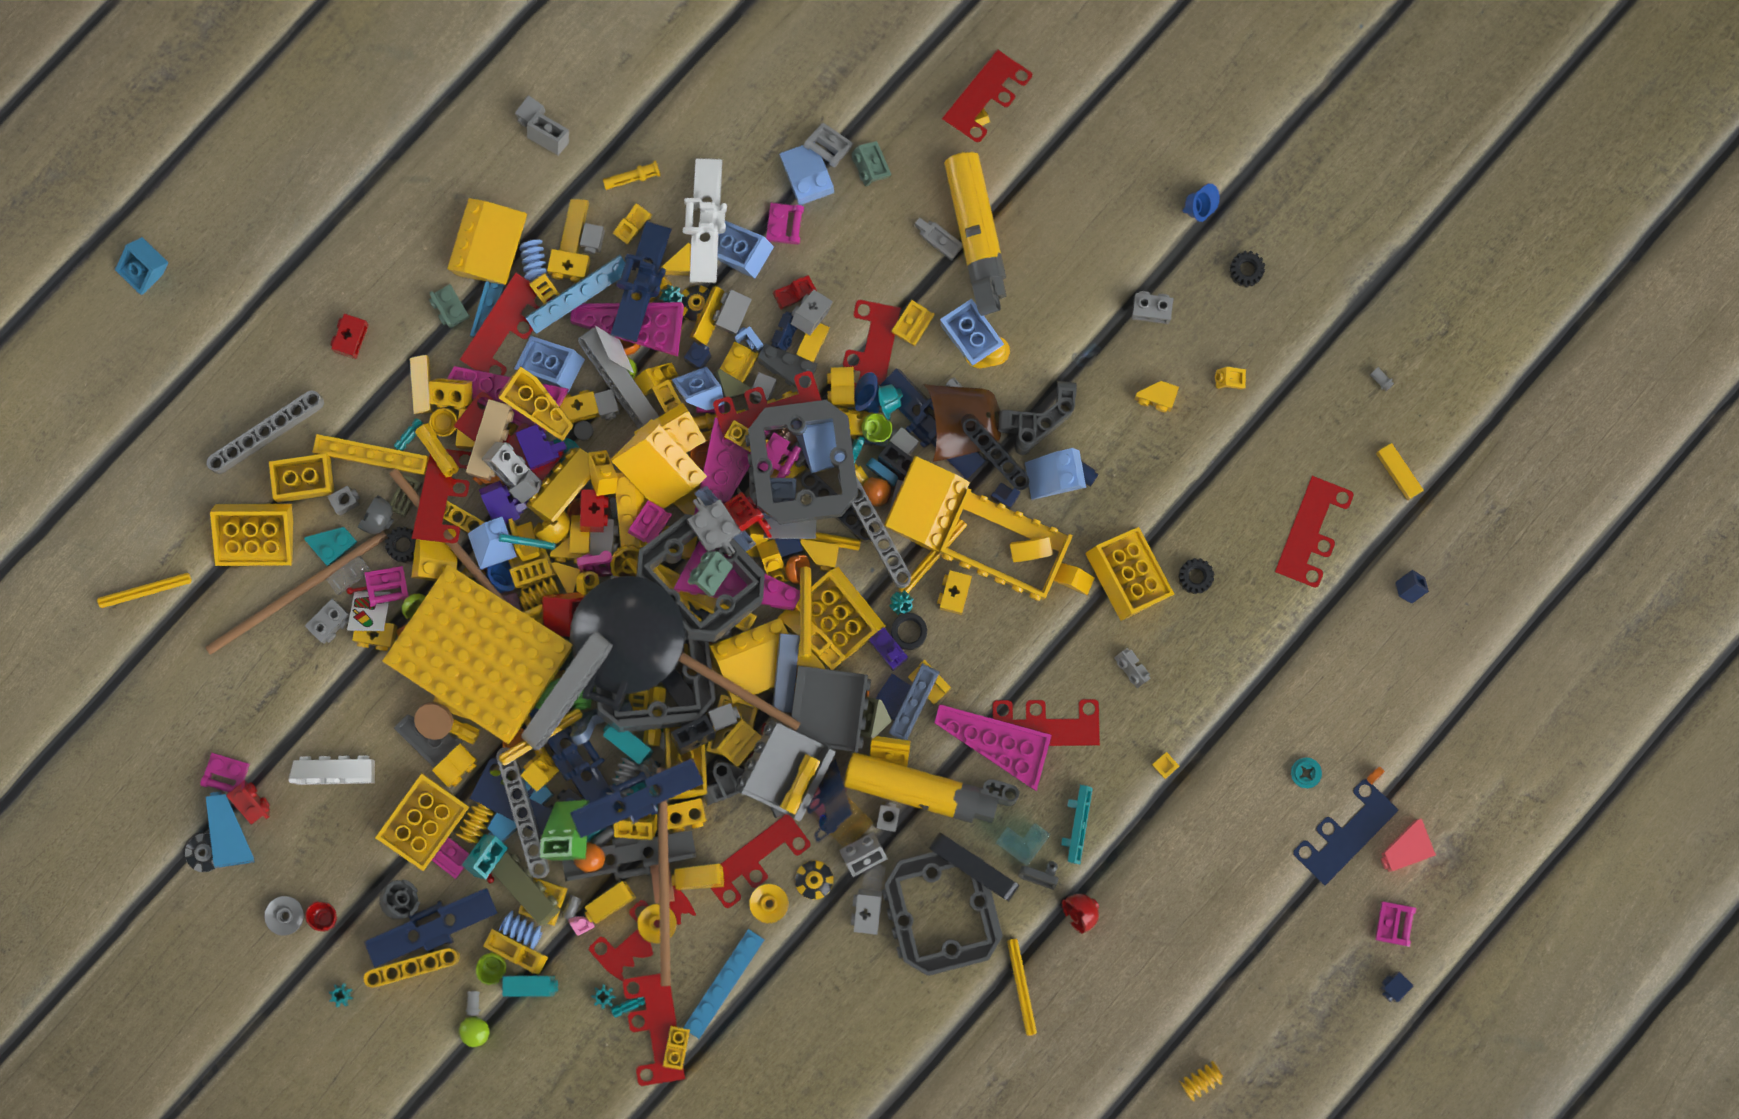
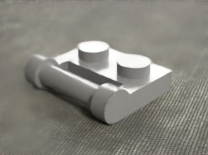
[803,123,853,168]

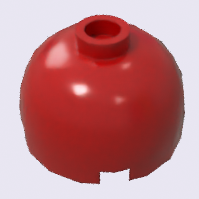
[1062,894,1099,934]

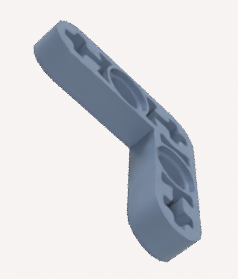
[570,700,633,745]

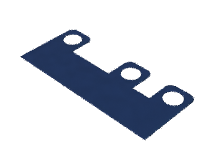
[470,758,576,836]
[807,758,853,842]
[1293,779,1399,886]

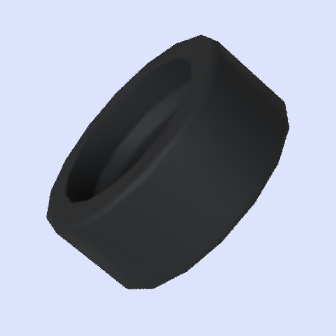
[891,613,927,650]

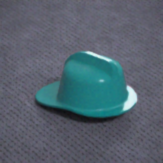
[878,384,903,420]

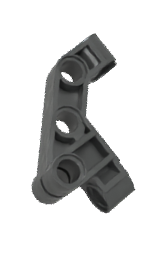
[998,381,1077,455]
[702,758,786,818]

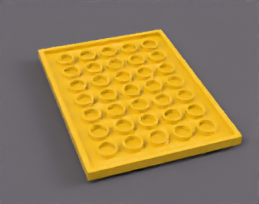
[383,565,572,744]

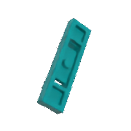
[1061,785,1093,865]

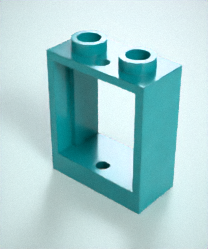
[603,724,655,767]
[502,976,558,996]

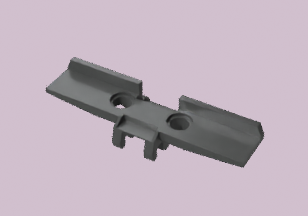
[562,830,697,882]

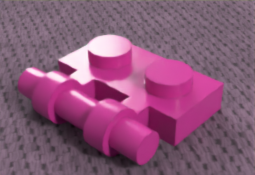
[758,433,802,478]

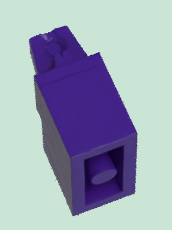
[516,424,567,470]
[479,481,529,524]
[869,627,908,671]

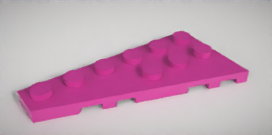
[448,366,569,434]

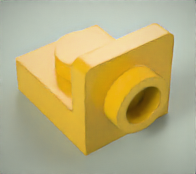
[1215,367,1246,389]

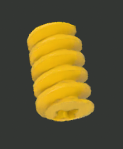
[519,577,561,611]
[455,801,495,844]
[1179,1061,1223,1101]

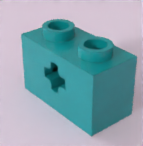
[461,834,508,879]

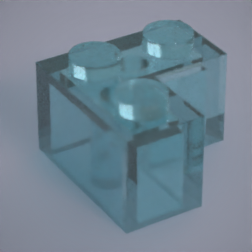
[995,823,1051,866]

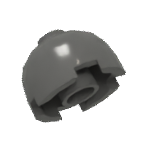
[358,495,394,534]
[379,880,420,920]

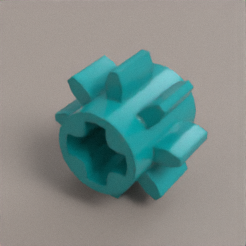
[659,285,684,302]
[889,590,914,615]
[328,983,354,1008]
[591,984,616,1009]

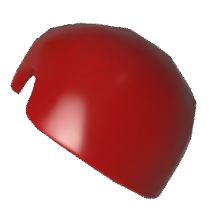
[305,901,337,932]

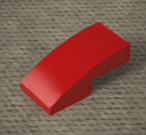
[772,275,817,310]

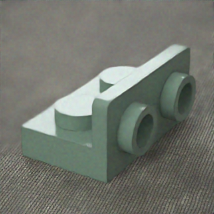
[851,141,892,186]
[429,284,470,328]

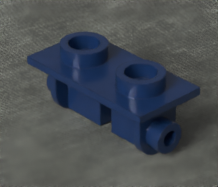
[771,311,798,352]

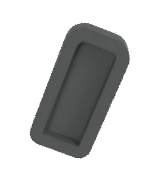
[1018,861,1059,890]

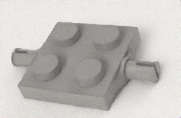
[687,497,741,556]

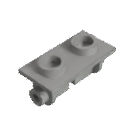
[1114,648,1151,688]

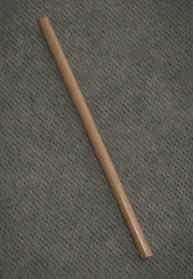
[389,469,506,601]
[205,530,388,655]
[679,652,801,731]
[657,768,671,986]

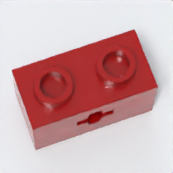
[331,314,369,359]
[580,489,608,532]

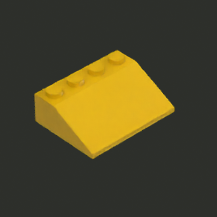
[447,198,527,285]
[610,419,707,509]
[884,456,970,552]
[210,504,293,566]
[1085,527,1174,621]
[795,567,886,665]
[710,618,801,704]
[375,772,469,871]

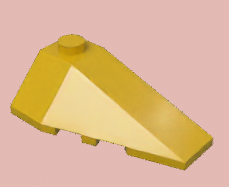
[499,366,573,441]

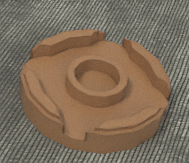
[414,701,454,740]

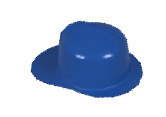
[1182,184,1220,222]
[855,372,880,414]
[486,560,515,594]

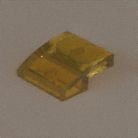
[817,796,874,848]

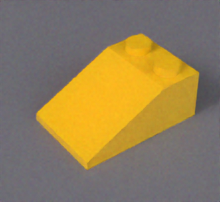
[411,529,457,581]

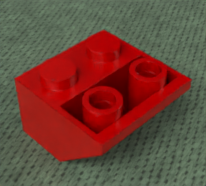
[542,592,585,637]

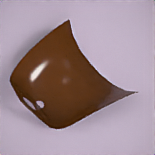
[924,384,1001,462]

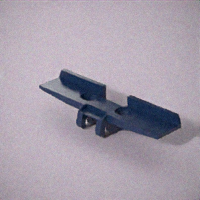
[611,221,672,342]
[878,368,986,479]
[529,708,623,812]
[570,758,704,838]
[364,888,498,968]

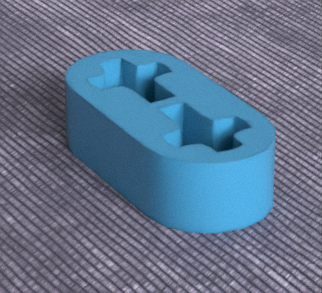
[866,458,900,487]

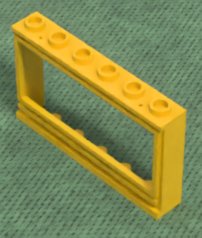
[938,488,1073,601]

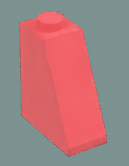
[1381,819,1436,872]

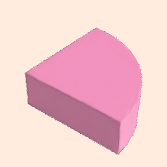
[568,916,595,936]

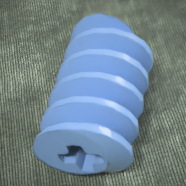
[519,239,548,282]
[499,911,543,950]

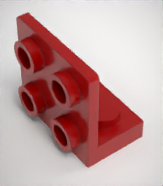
[723,492,772,538]
[226,780,270,825]

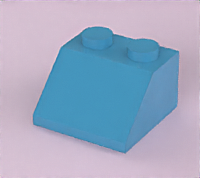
[115,237,169,295]

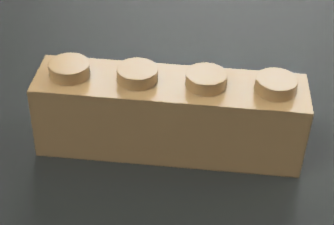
[466,399,514,481]

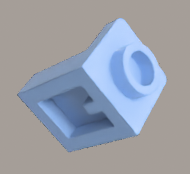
[734,326,763,352]

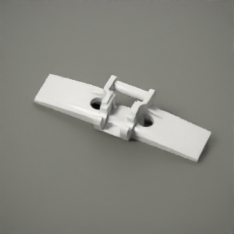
[683,159,727,283]

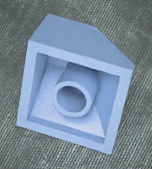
[672,366,725,411]
[468,517,517,570]

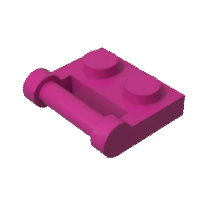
[766,203,804,244]
[577,551,613,579]
[364,566,409,607]
[200,753,250,792]
[1375,901,1416,947]

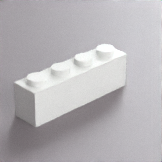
[289,756,375,785]

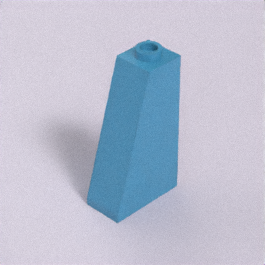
[488,768,554,843]
[206,792,255,868]

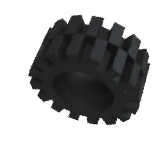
[1229,251,1265,287]
[385,527,416,563]
[1178,558,1214,594]

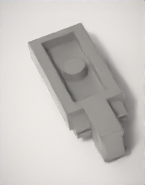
[915,218,963,261]

